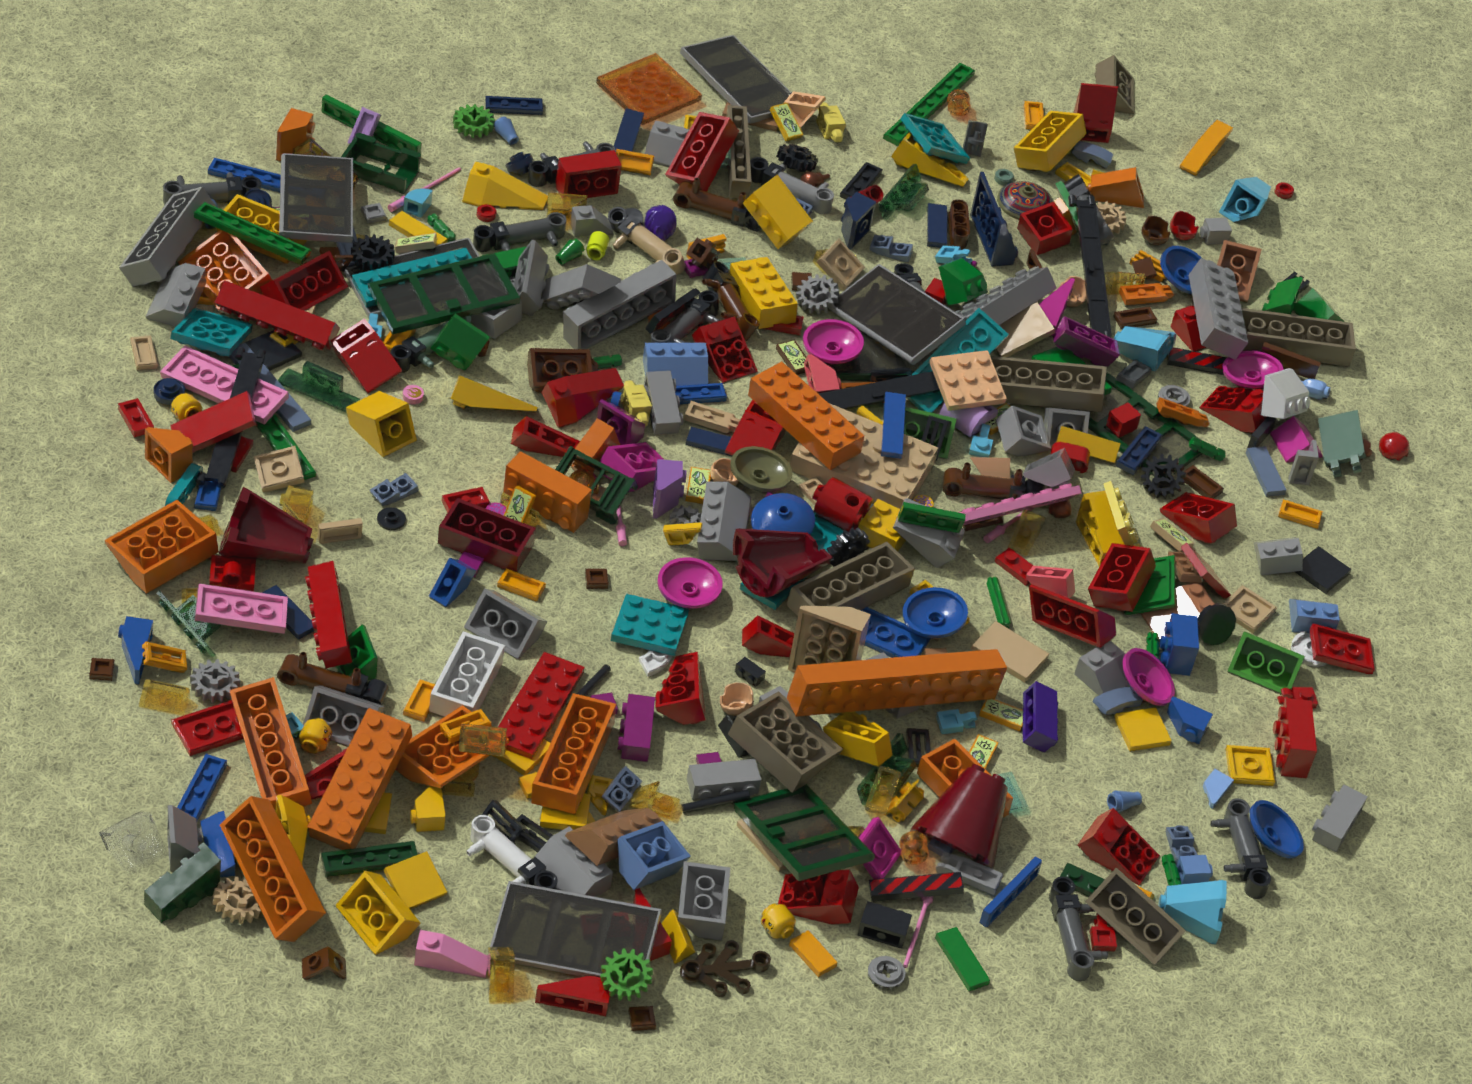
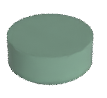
[994,169,1014,186]

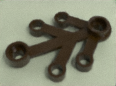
[680,940,771,997]

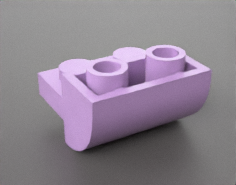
[939,403,998,437]

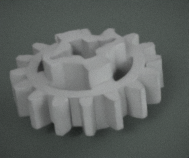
[796,274,840,314]
[190,659,240,703]

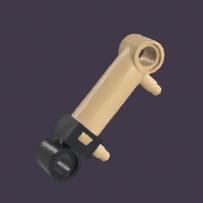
[608,207,686,275]

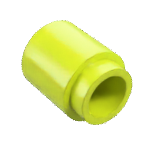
[586,231,610,260]

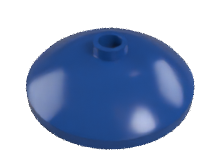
[1160,246,1202,294]
[751,493,815,536]
[903,587,968,638]
[1250,800,1304,859]

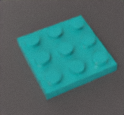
[900,113,970,164]
[170,308,253,356]
[611,594,689,656]

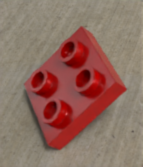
[209,555,256,592]

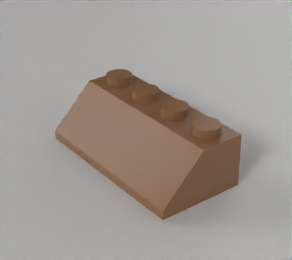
[565,808,665,866]

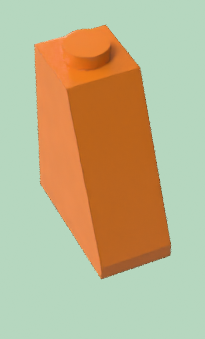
[1088,167,1144,208]
[571,418,620,476]

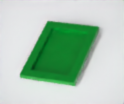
[1124,555,1176,615]

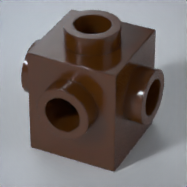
[686,237,720,269]

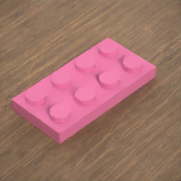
[195,584,288,634]

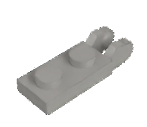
[936,852,1003,895]

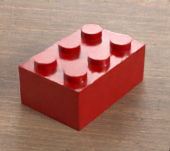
[555,150,622,202]
[1088,543,1156,612]
[1273,698,1317,779]

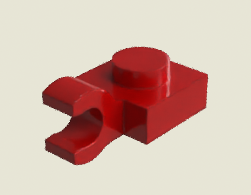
[1277,687,1318,709]
[1090,913,1117,952]

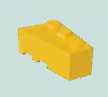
[1076,490,1124,567]
[823,711,892,766]

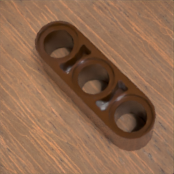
[948,199,970,250]

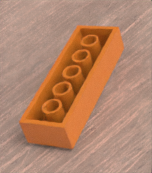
[748,361,865,470]
[229,677,313,811]
[531,693,616,814]
[307,708,413,850]
[220,796,326,942]

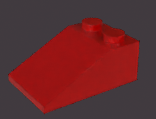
[1160,492,1237,543]

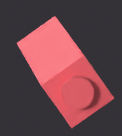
[804,354,841,394]
[1026,566,1075,599]

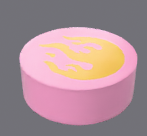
[403,385,424,405]

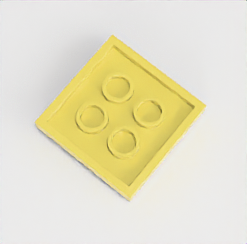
[1103,481,1141,547]

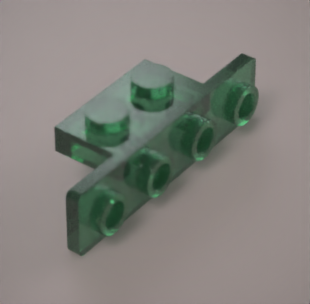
[879,164,929,220]
[278,361,360,413]
[156,590,221,657]
[857,733,917,806]

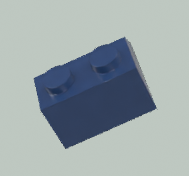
[841,192,876,250]

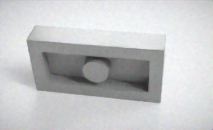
[1288,440,1319,485]

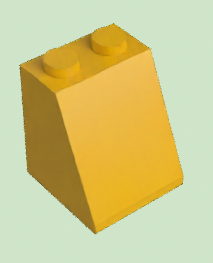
[346,391,417,457]

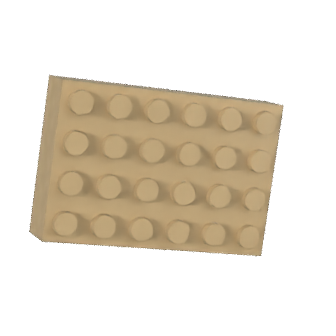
[790,403,938,509]

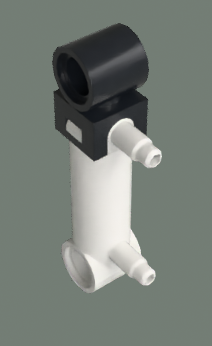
[466,815,558,903]

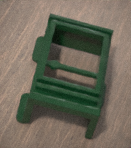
[339,133,421,194]
[555,446,638,525]

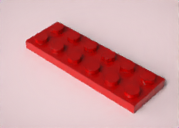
[496,652,585,759]

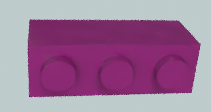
[617,694,655,762]

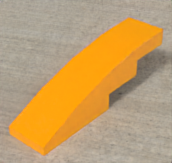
[1180,120,1233,176]

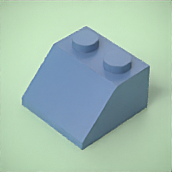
[1289,599,1340,633]

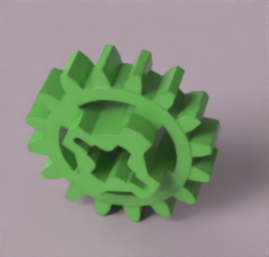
[453,104,495,138]
[600,948,653,1001]

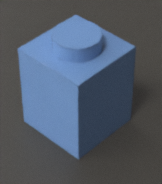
[1176,855,1213,884]

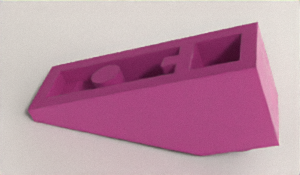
[1039,278,1075,335]

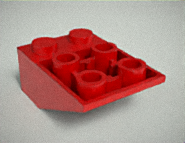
[1073,83,1118,143]
[692,316,758,383]
[330,318,402,394]
[1199,386,1267,433]
[725,400,786,456]
[1077,808,1160,885]
[778,869,859,925]

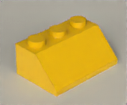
[743,175,813,249]
[335,871,421,955]

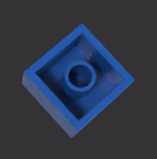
[1160,613,1199,676]

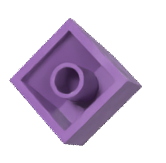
[653,459,687,519]

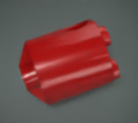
[812,477,873,532]

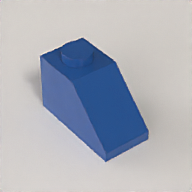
[429,558,477,607]
[1167,696,1213,744]

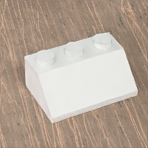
[1261,368,1310,419]

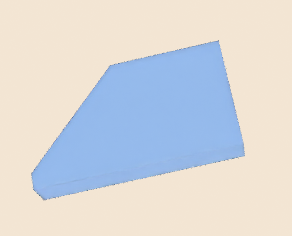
[1203,769,1234,809]

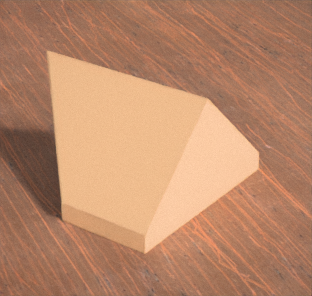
[784,91,826,128]
[970,457,1010,479]

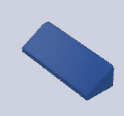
[200,811,235,878]

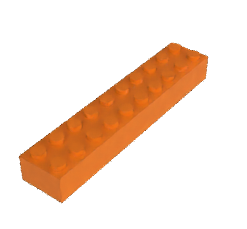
[787,649,1008,717]

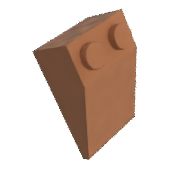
[1217,240,1262,302]
[1140,583,1214,642]

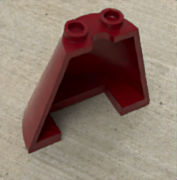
[218,487,314,564]
[733,528,832,597]
[910,764,1008,869]

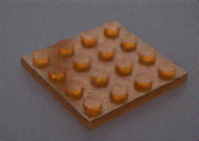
[596,53,702,125]

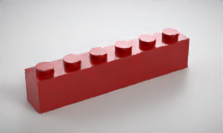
[214,280,340,351]
[305,561,352,669]

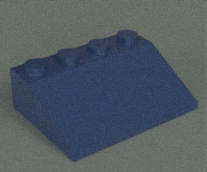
[970,172,1018,267]

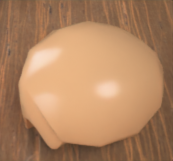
[1059,276,1087,307]
[710,458,739,486]
[720,682,754,716]

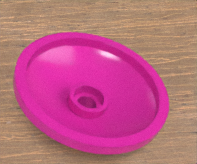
[803,319,864,364]
[1223,351,1283,389]
[657,557,723,609]
[1123,648,1175,706]

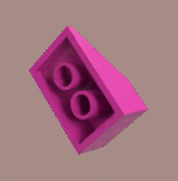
[599,442,665,492]

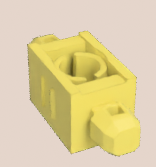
[816,102,846,142]
[621,380,652,427]

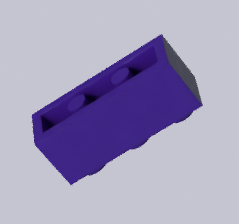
[1023,681,1058,752]

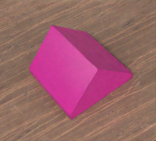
[1270,416,1323,463]

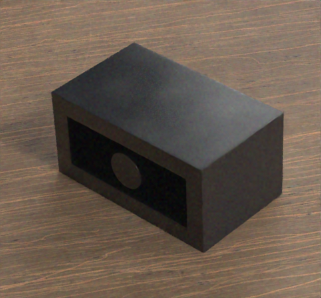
[857,901,912,949]

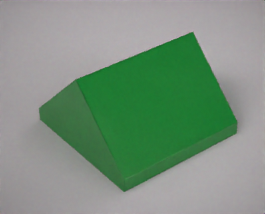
[1293,288,1345,322]
[336,624,378,680]

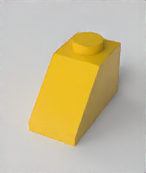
[410,786,446,832]

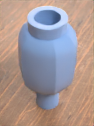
[1302,379,1331,400]

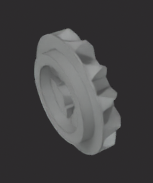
[1158,385,1190,407]
[670,505,702,524]
[868,956,906,990]

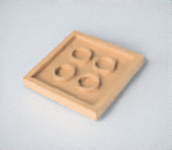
[929,350,1007,411]

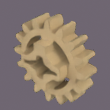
[1097,201,1126,234]
[212,877,262,924]

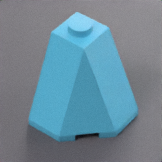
[1219,177,1271,222]
[1114,326,1177,372]
[1158,880,1227,944]

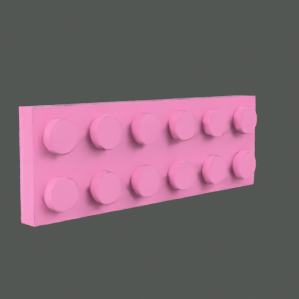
[160,345,289,425]
[958,483,1081,525]

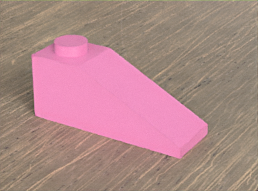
[414,930,490,978]

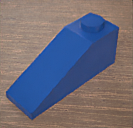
[118,616,153,684]

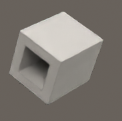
[1200,218,1232,245]

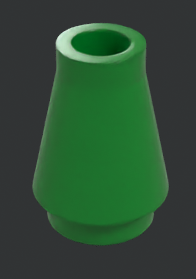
[555,238,585,265]

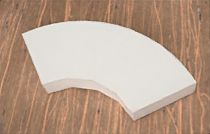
[639,650,672,677]

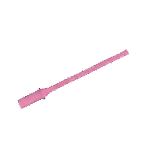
[388,167,461,212]
[615,507,627,546]
[983,508,1034,543]
[903,896,933,968]

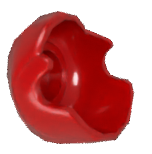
[1169,211,1199,241]
[1379,432,1410,461]

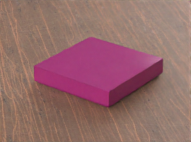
[852,817,902,879]

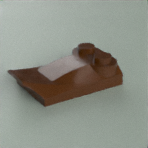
[527,348,598,393]

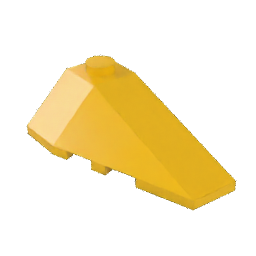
[891,132,969,186]
[462,161,549,210]
[450,375,538,411]
[275,795,311,866]

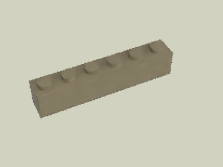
[726,105,751,199]

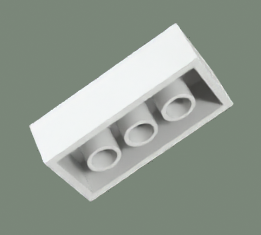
[429,632,505,717]

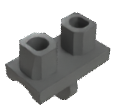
[963,120,988,157]

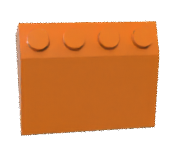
[178,230,272,313]
[105,500,219,594]
[396,705,509,788]

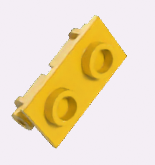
[884,779,924,822]

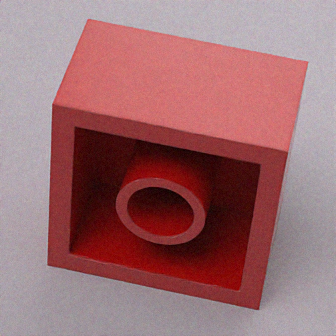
[1017,202,1073,255]

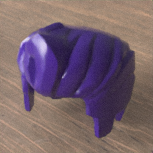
[644,205,677,241]

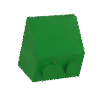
[938,258,988,305]
[1262,277,1303,314]
[430,313,490,371]

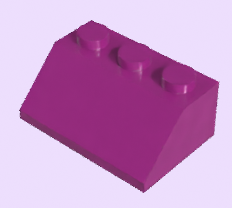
[1053,316,1120,368]

